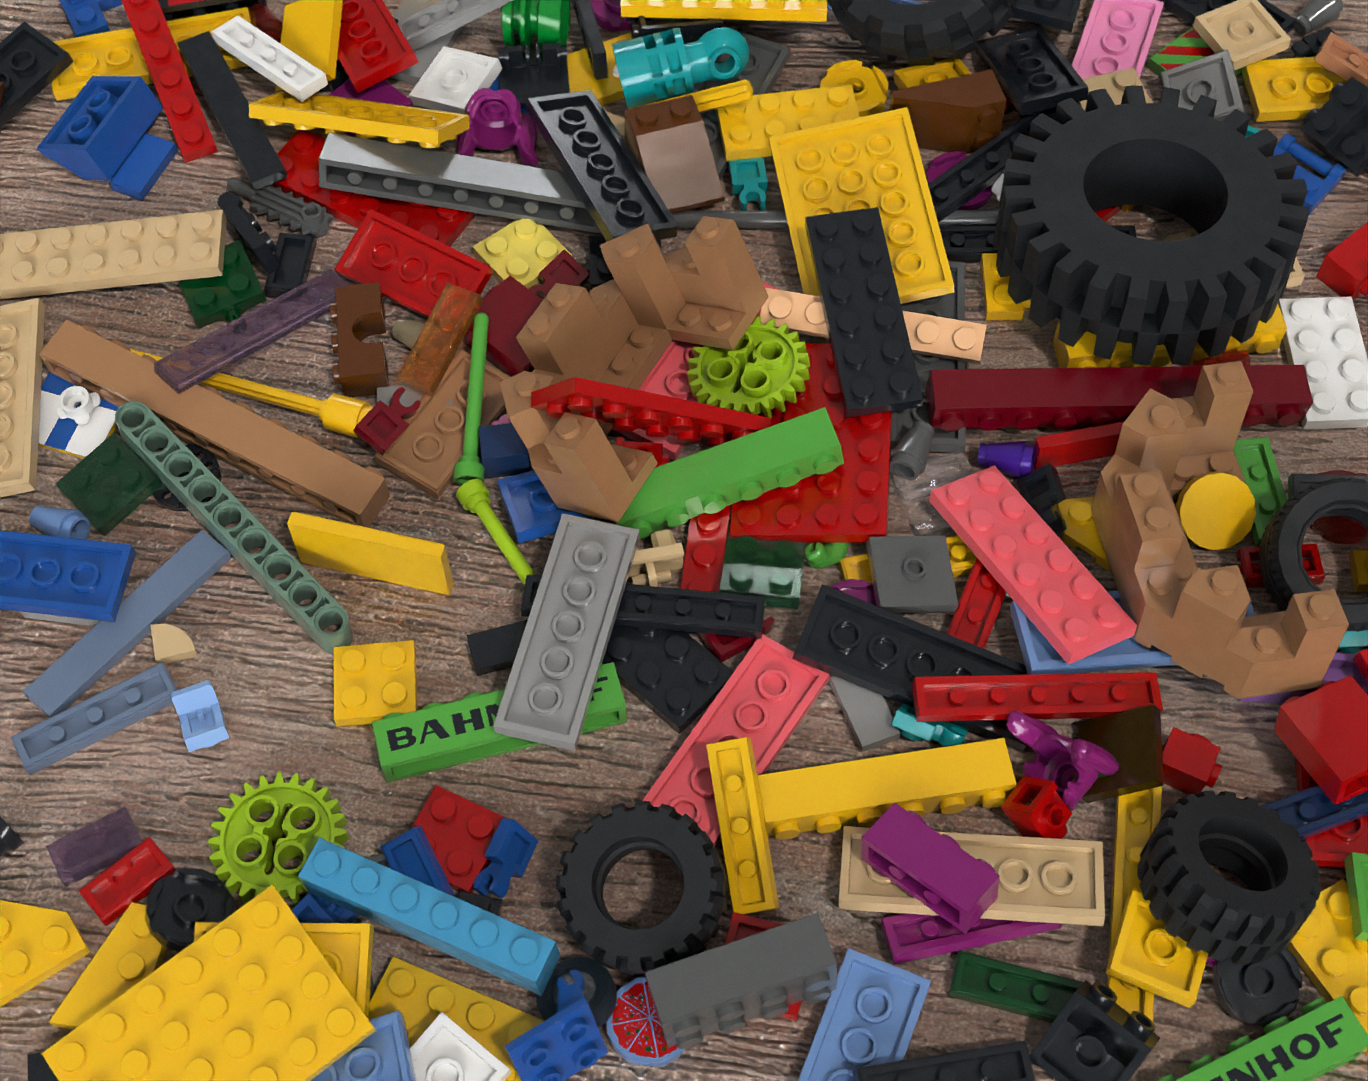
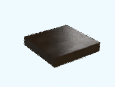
[1078,704,1164,803]

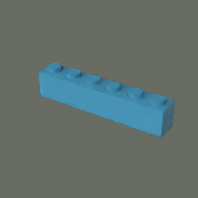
[298,838,561,996]

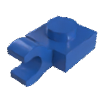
[473,818,539,899]

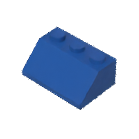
[37,76,163,181]

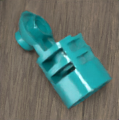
[612,27,749,109]

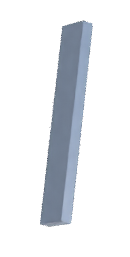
[22,530,232,718]

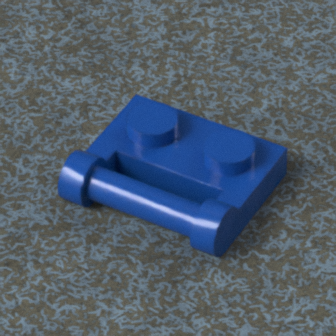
[1273,133,1347,215]

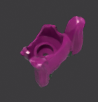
[457,88,539,167]
[1006,711,1119,811]

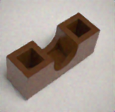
[330,282,389,398]

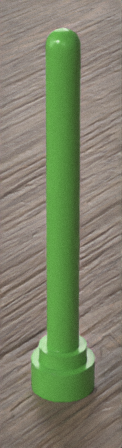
[453,312,489,485]

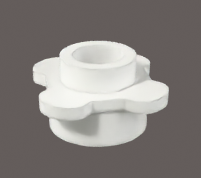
[56,386,101,425]

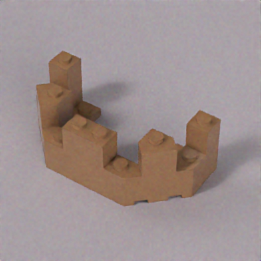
[499,216,769,522]
[1091,361,1349,699]

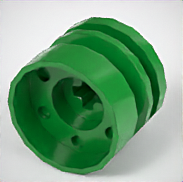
[501,0,570,51]

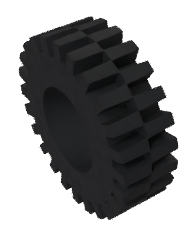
[993,85,1309,365]

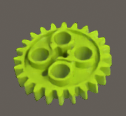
[687,316,810,418]
[208,772,350,906]

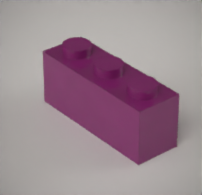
[862,803,1000,934]

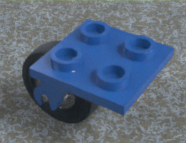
[505,957,617,1081]

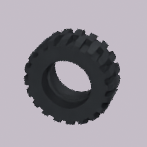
[1137,791,1321,963]
[556,801,728,976]

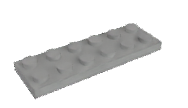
[493,513,640,751]

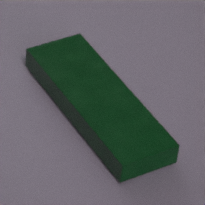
[948,950,1083,1023]

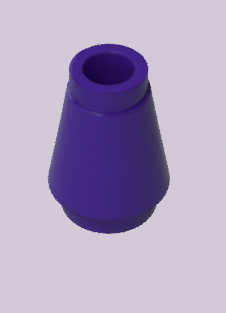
[977,441,1035,479]

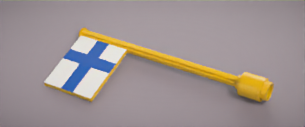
[38,349,373,463]

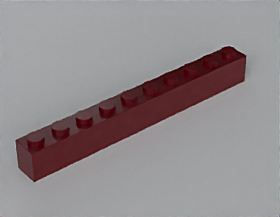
[925,365,1313,431]

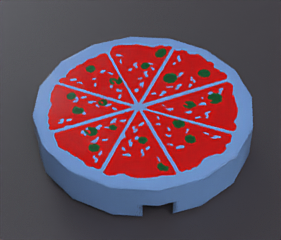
[606,977,686,1067]

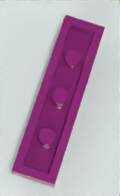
[881,914,1062,965]

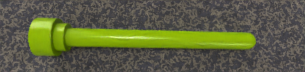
[456,478,537,586]

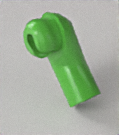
[804,542,850,569]

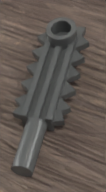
[227,177,334,238]

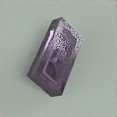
[46,807,143,887]

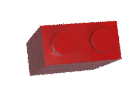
[1274,675,1368,805]

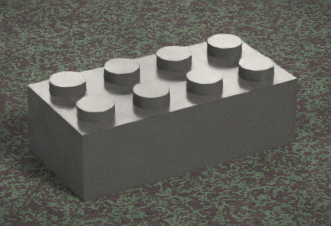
[645,913,837,1049]

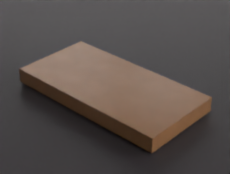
[374,349,510,499]

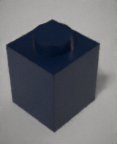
[479,423,530,479]

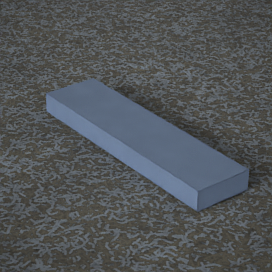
[11,662,177,775]

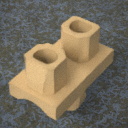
[627,529,684,587]

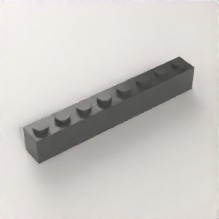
[319,133,601,234]

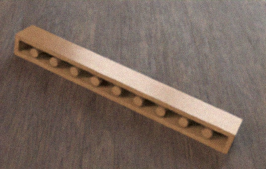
[39,319,390,528]

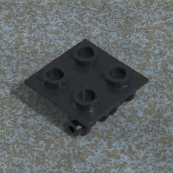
[498,42,570,105]

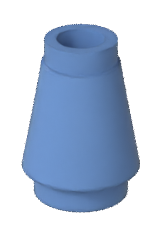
[29,505,90,540]

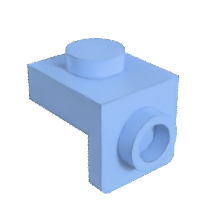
[171,680,229,752]

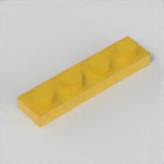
[706,737,780,914]

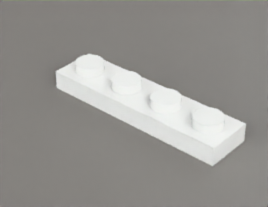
[212,16,328,102]

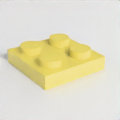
[473,219,573,289]

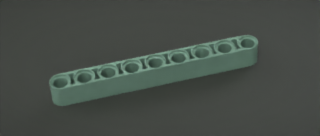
[115,401,353,653]

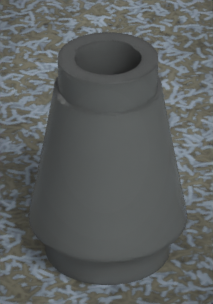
[1293,0,1343,36]
[890,421,935,480]

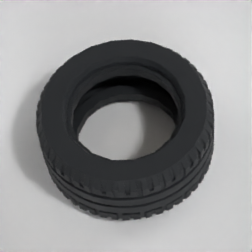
[1259,478,1368,632]

